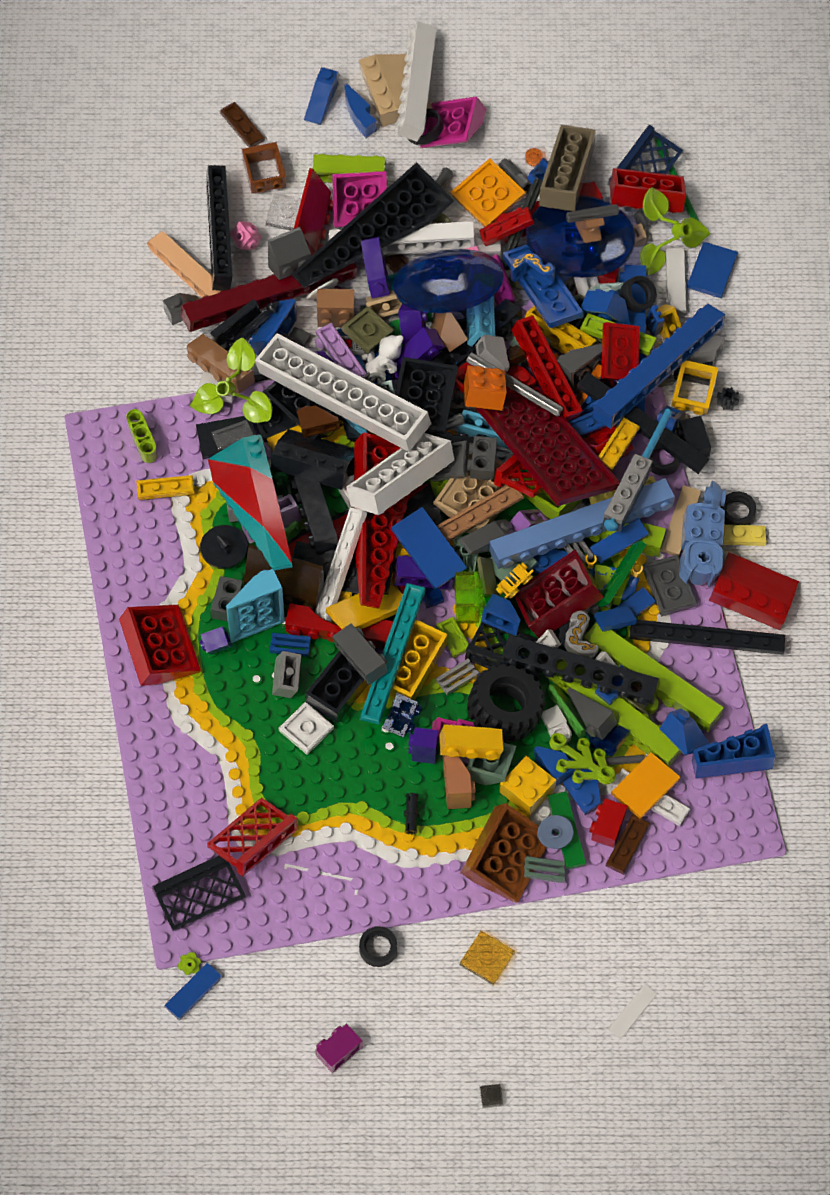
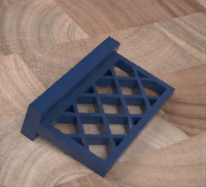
[607,124,683,186]

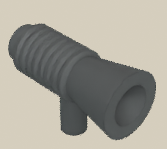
[499,159,532,193]

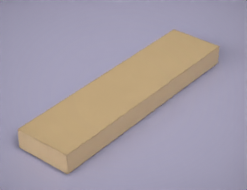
[661,485,701,556]

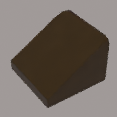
[506,344,526,367]

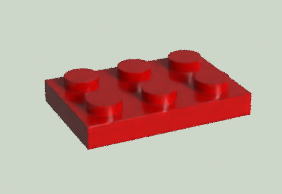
[601,322,640,381]

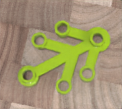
[549,733,616,785]

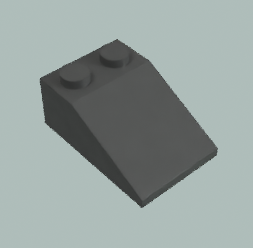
[557,344,602,394]

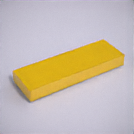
[598,417,640,472]
[136,475,195,500]

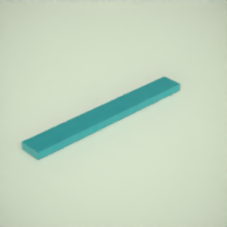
[360,583,426,725]

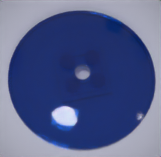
[526,195,635,277]
[393,249,504,313]

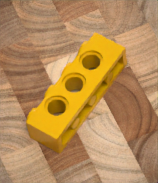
[525,306,597,354]

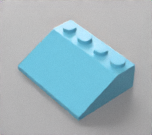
[226,569,285,643]

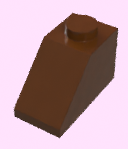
[297,406,340,438]

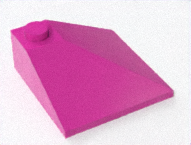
[420,96,487,148]
[332,171,387,228]

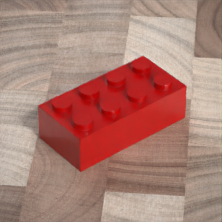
[609,168,686,213]

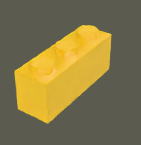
[439,724,503,760]

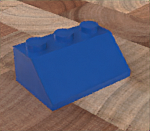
[249,299,297,356]

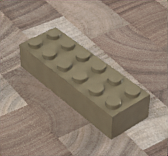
[539,124,596,211]

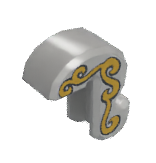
[565,611,599,659]

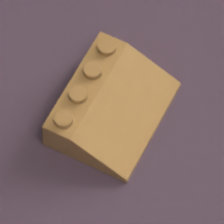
[359,54,432,127]
[434,449,519,533]

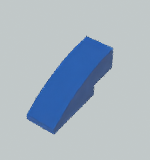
[344,84,377,138]

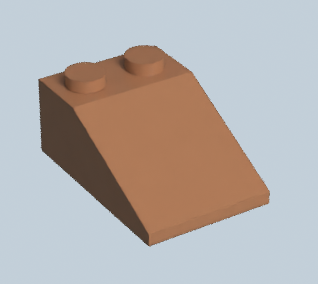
[443,755,475,809]

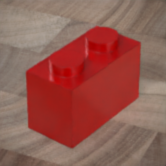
[589,798,627,848]

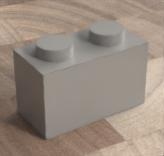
[272,651,301,698]

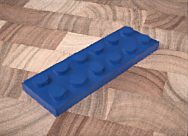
[503,242,583,329]

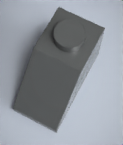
[163,293,199,325]

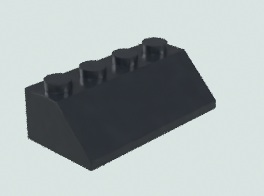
[263,381,343,440]

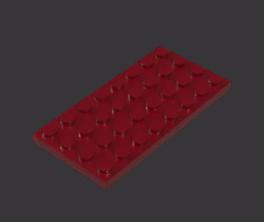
[475,387,620,506]

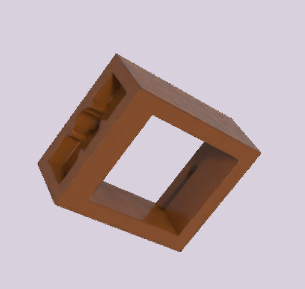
[242,142,286,194]

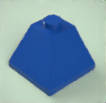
[660,708,710,756]

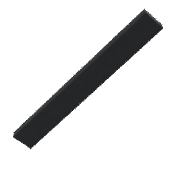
[577,372,710,474]
[629,620,785,655]

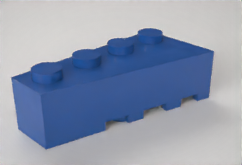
[692,724,775,779]

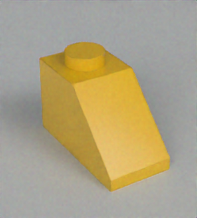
[657,304,682,340]

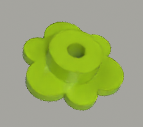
[178,952,201,975]

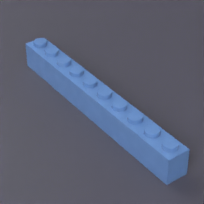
[489,478,675,569]

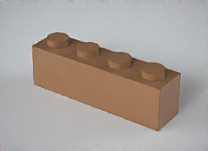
[186,333,255,394]

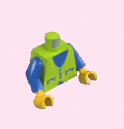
[585,554,644,611]

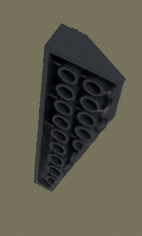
[291,162,454,288]

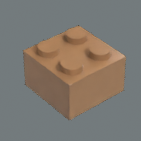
[317,289,355,328]

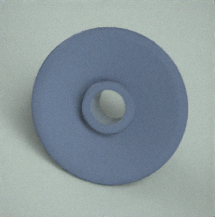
[538,815,573,849]

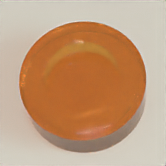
[525,148,543,166]

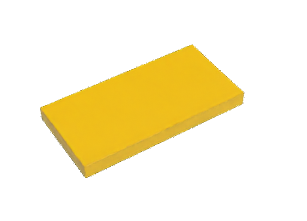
[326,583,403,629]

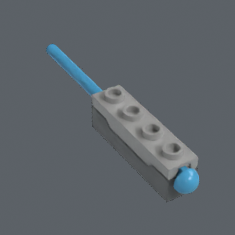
[603,409,672,532]

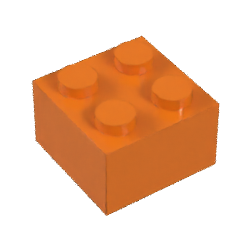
[464,366,506,411]

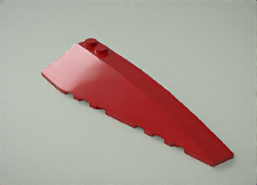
[354,432,411,609]

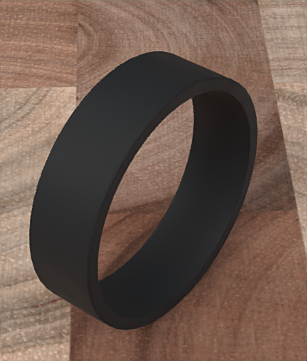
[407,108,444,145]

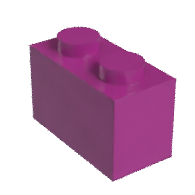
[315,1023,363,1073]

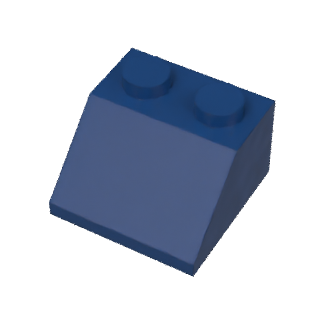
[581,289,630,325]

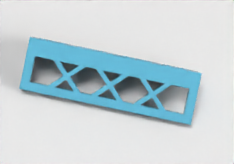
[466,281,495,346]

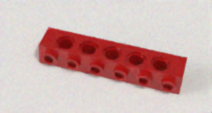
[511,315,583,422]

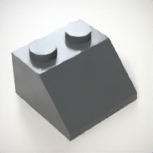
[268,227,311,280]

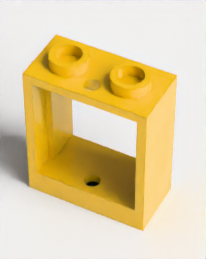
[671,360,718,415]

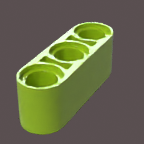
[126,409,157,463]

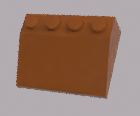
[460,803,546,903]

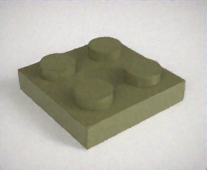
[342,306,394,354]

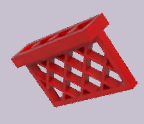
[494,455,543,498]
[207,797,297,877]

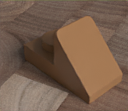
[575,218,604,243]

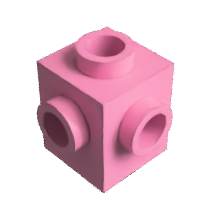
[230,221,263,250]

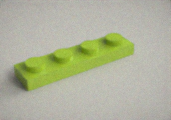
[581,313,656,356]

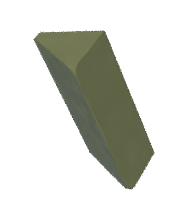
[477,557,498,598]

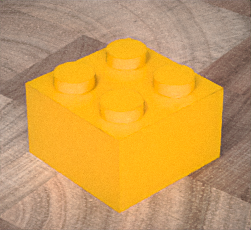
[500,756,556,817]

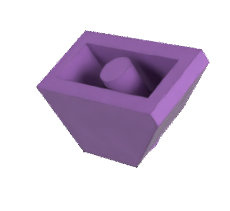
[510,509,549,532]

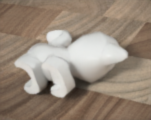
[361,335,403,383]

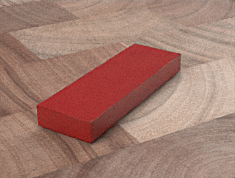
[479,207,534,247]

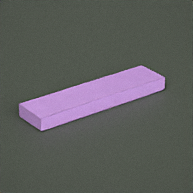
[315,323,366,377]

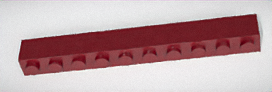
[181,263,357,333]

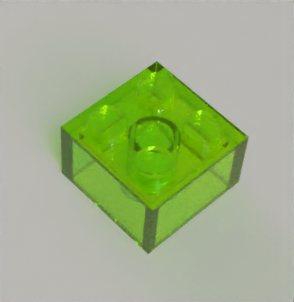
[454,571,483,624]

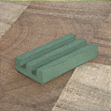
[524,856,565,883]

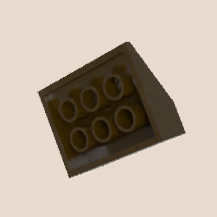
[244,544,324,611]

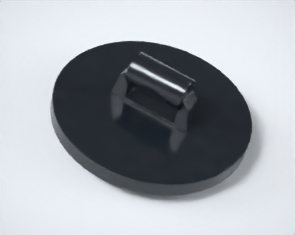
[200,525,248,569]

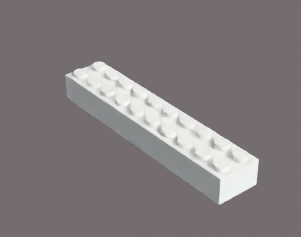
[255,333,431,452]

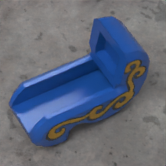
[511,253,555,286]

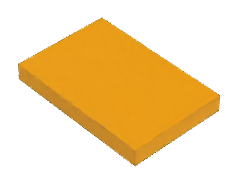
[611,752,681,820]

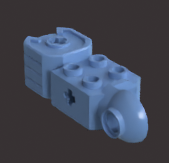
[679,480,726,587]

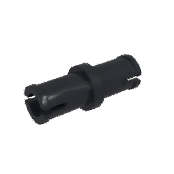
[404,793,420,835]

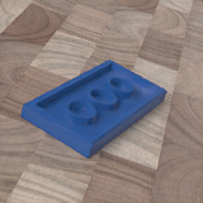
[391,507,467,590]

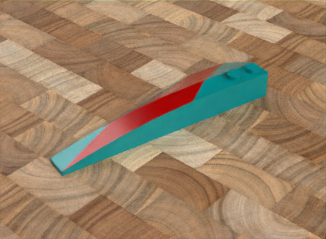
[208,435,292,571]

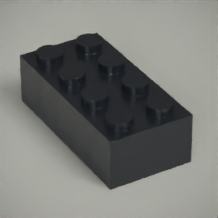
[305,651,379,724]

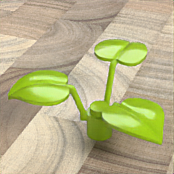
[640,188,710,275]
[190,338,273,423]

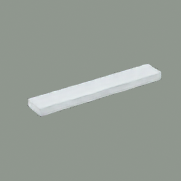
[315,507,367,622]

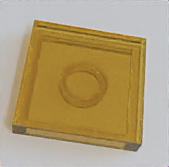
[459,931,515,986]

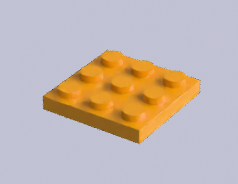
[450,158,526,227]

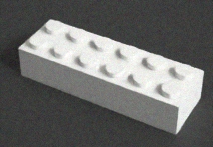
[347,433,454,515]

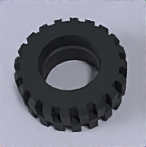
[467,664,545,742]

